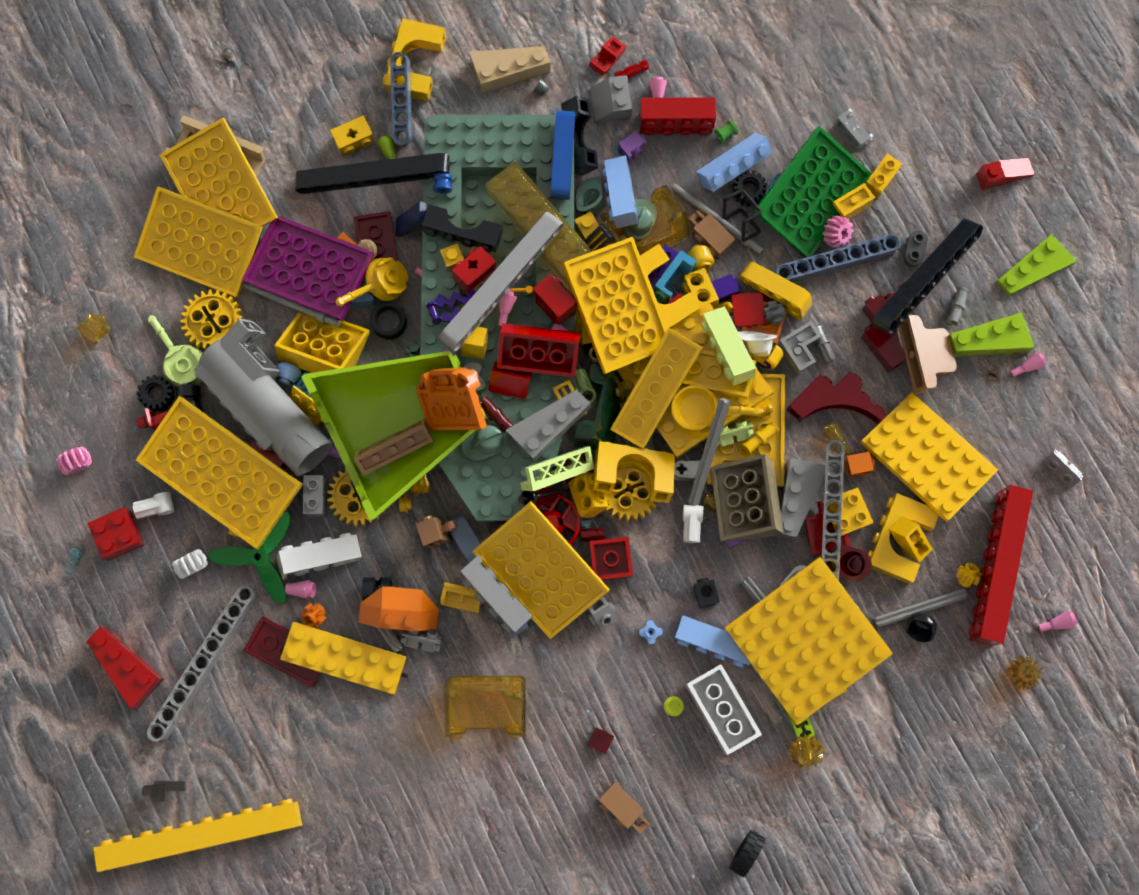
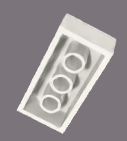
[685,664,762,755]

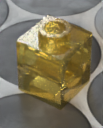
[76,312,111,345]

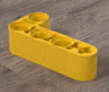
[739,261,812,320]

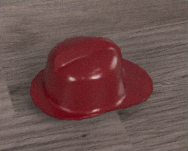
[826,545,872,581]

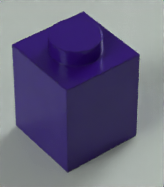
[711,274,740,303]

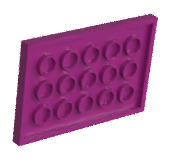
[242,215,375,322]

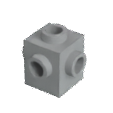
[587,596,618,630]

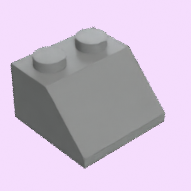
[590,75,632,123]

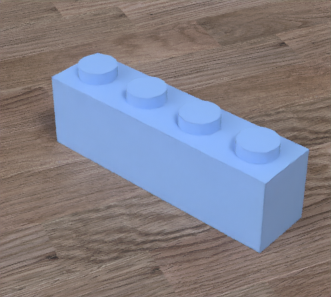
[696,132,773,192]
[602,155,638,228]
[674,615,750,668]

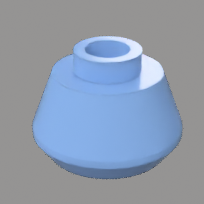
[277,362,302,386]

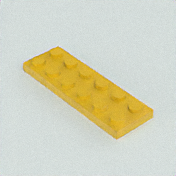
[610,328,702,449]
[634,349,756,399]
[280,622,407,695]

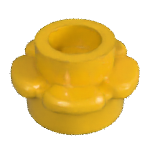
[399,495,411,514]

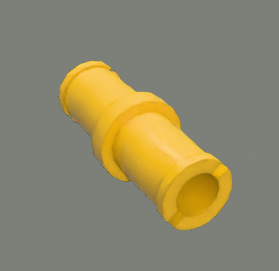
[742,422,779,454]

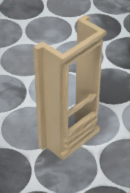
[165,115,266,177]

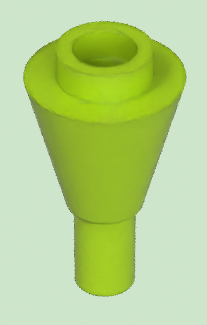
[377,135,395,159]

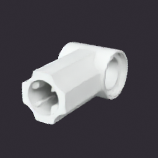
[133,492,175,519]
[682,505,703,544]

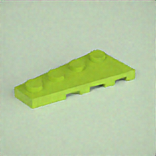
[996,234,1077,296]

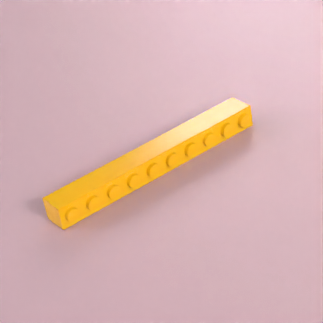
[93,798,302,872]

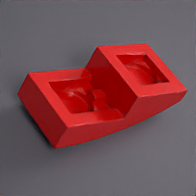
[589,36,627,76]

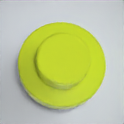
[664,696,684,716]

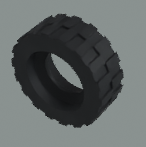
[729,830,766,878]

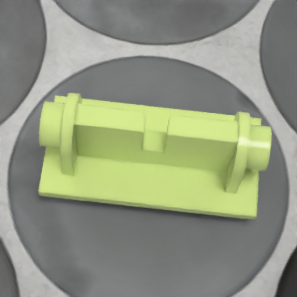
[717,420,754,447]

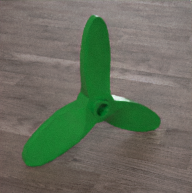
[208,511,291,604]

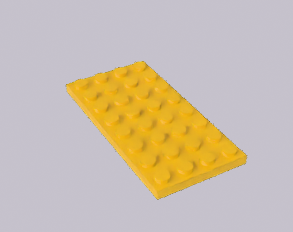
[136,396,303,549]

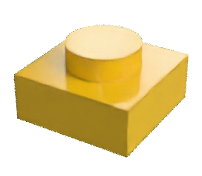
[440,243,464,269]

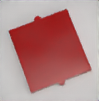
[731,292,766,328]

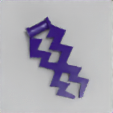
[426,285,482,325]

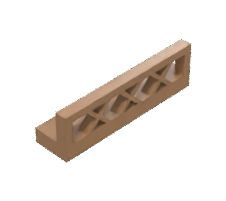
[354,419,434,476]

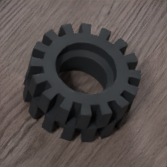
[732,170,767,207]
[137,375,175,412]

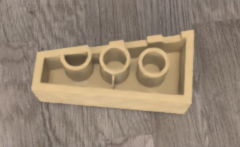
[469,46,550,93]

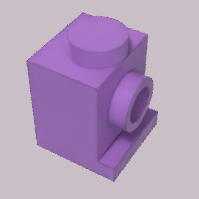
[618,131,647,164]

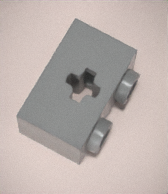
[303,475,327,518]

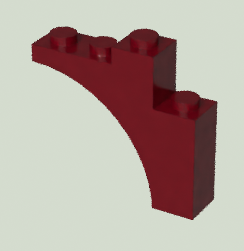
[861,282,906,373]
[786,371,887,425]

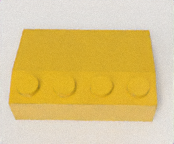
[274,312,370,373]

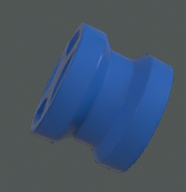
[433,173,452,194]

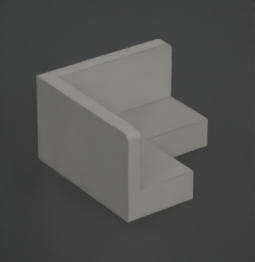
[777,321,822,376]

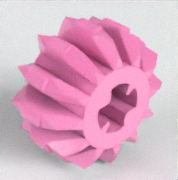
[822,216,854,248]
[56,447,92,475]

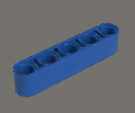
[551,110,575,200]

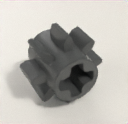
[763,300,786,325]

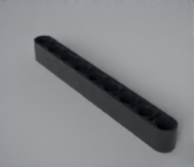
[295,153,450,194]
[872,218,983,334]

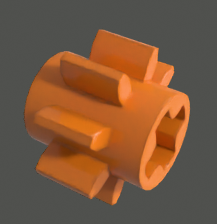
[301,602,326,628]

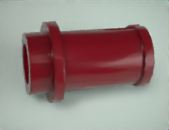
[581,527,605,541]

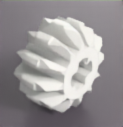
[172,549,208,579]

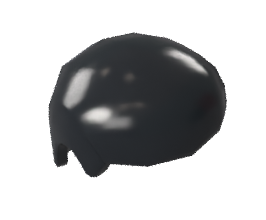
[906,613,937,643]

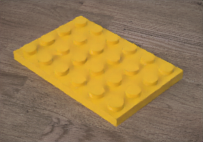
[159,118,278,227]
[134,186,263,297]
[562,237,667,374]
[706,373,785,488]
[860,392,998,523]
[472,501,609,639]

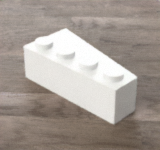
[276,533,362,580]

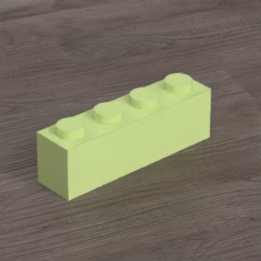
[701,306,756,386]

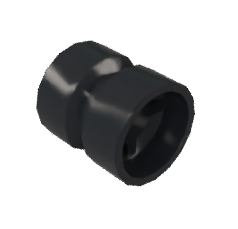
[175,385,203,412]
[362,577,392,600]

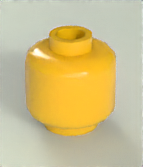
[688,245,714,272]

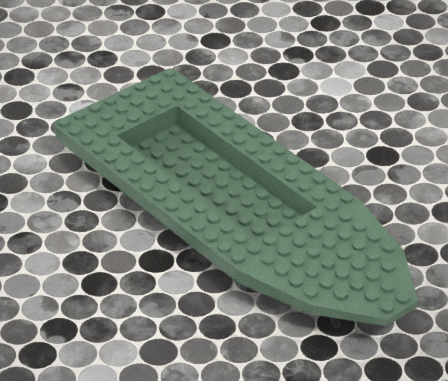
[420,115,575,522]

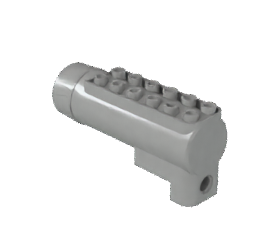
[194,318,332,476]

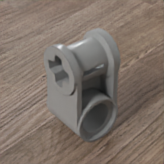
[674,460,708,482]

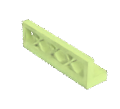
[520,446,595,491]

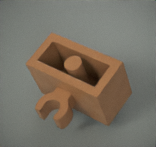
[416,515,458,549]

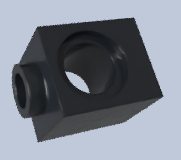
[693,577,720,609]

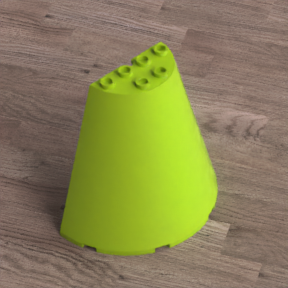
[301,351,487,521]

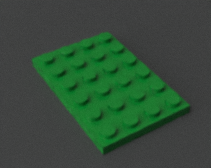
[752,126,872,258]

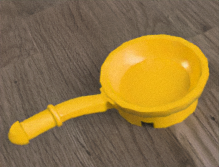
[335,257,408,306]
[671,385,761,431]

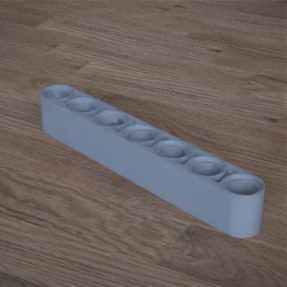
[775,235,900,283]
[445,513,529,638]

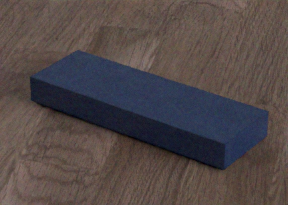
[395,201,426,237]

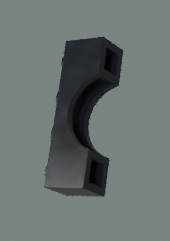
[561,95,599,176]
[422,204,503,253]

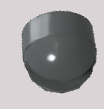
[533,80,549,96]

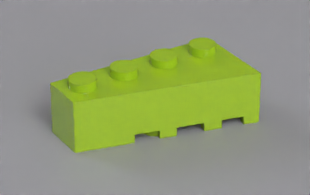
[949,313,1035,357]

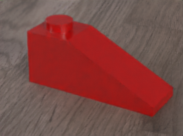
[976,158,1035,190]

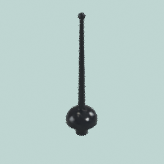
[518,488,570,506]

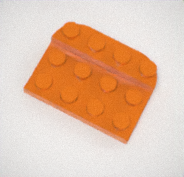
[416,367,487,430]

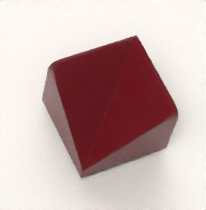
[587,727,614,754]

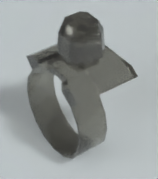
[142,781,186,802]

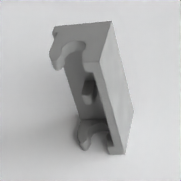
[834,109,874,152]

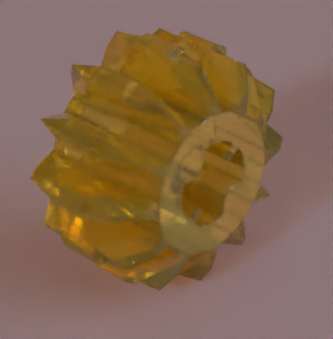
[1008,656,1043,689]
[790,734,824,769]

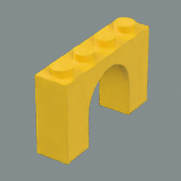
[383,18,446,101]
[640,244,701,329]
[592,441,675,503]
[867,493,939,584]

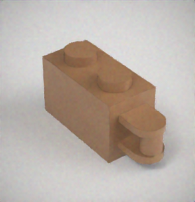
[687,210,736,260]
[598,782,651,834]

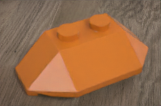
[358,586,439,631]

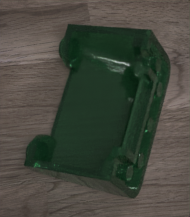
[574,363,626,451]

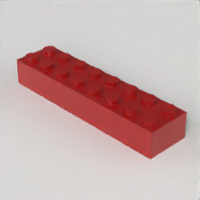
[968,485,1033,646]

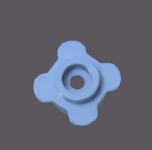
[639,620,663,644]

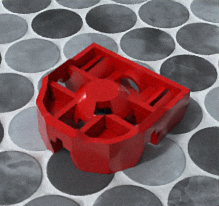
[535,487,580,546]

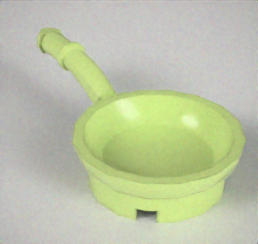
[148,315,203,387]

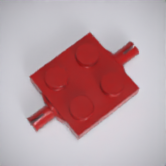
[804,500,850,556]

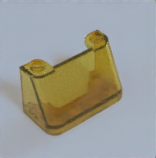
[600,185,690,255]
[444,675,526,738]

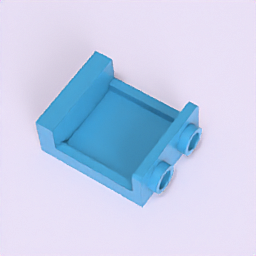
[654,250,697,304]

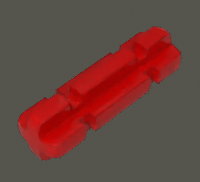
[615,59,649,79]

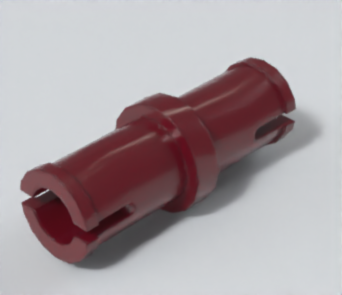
[479,396,514,433]

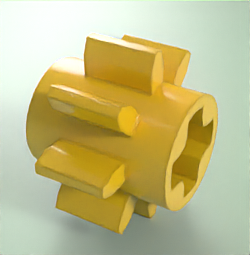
[956,563,982,588]

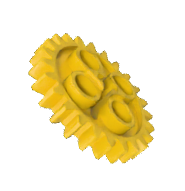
[180,289,243,350]
[603,464,659,522]
[327,467,385,527]

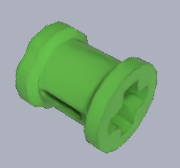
[714,120,739,143]

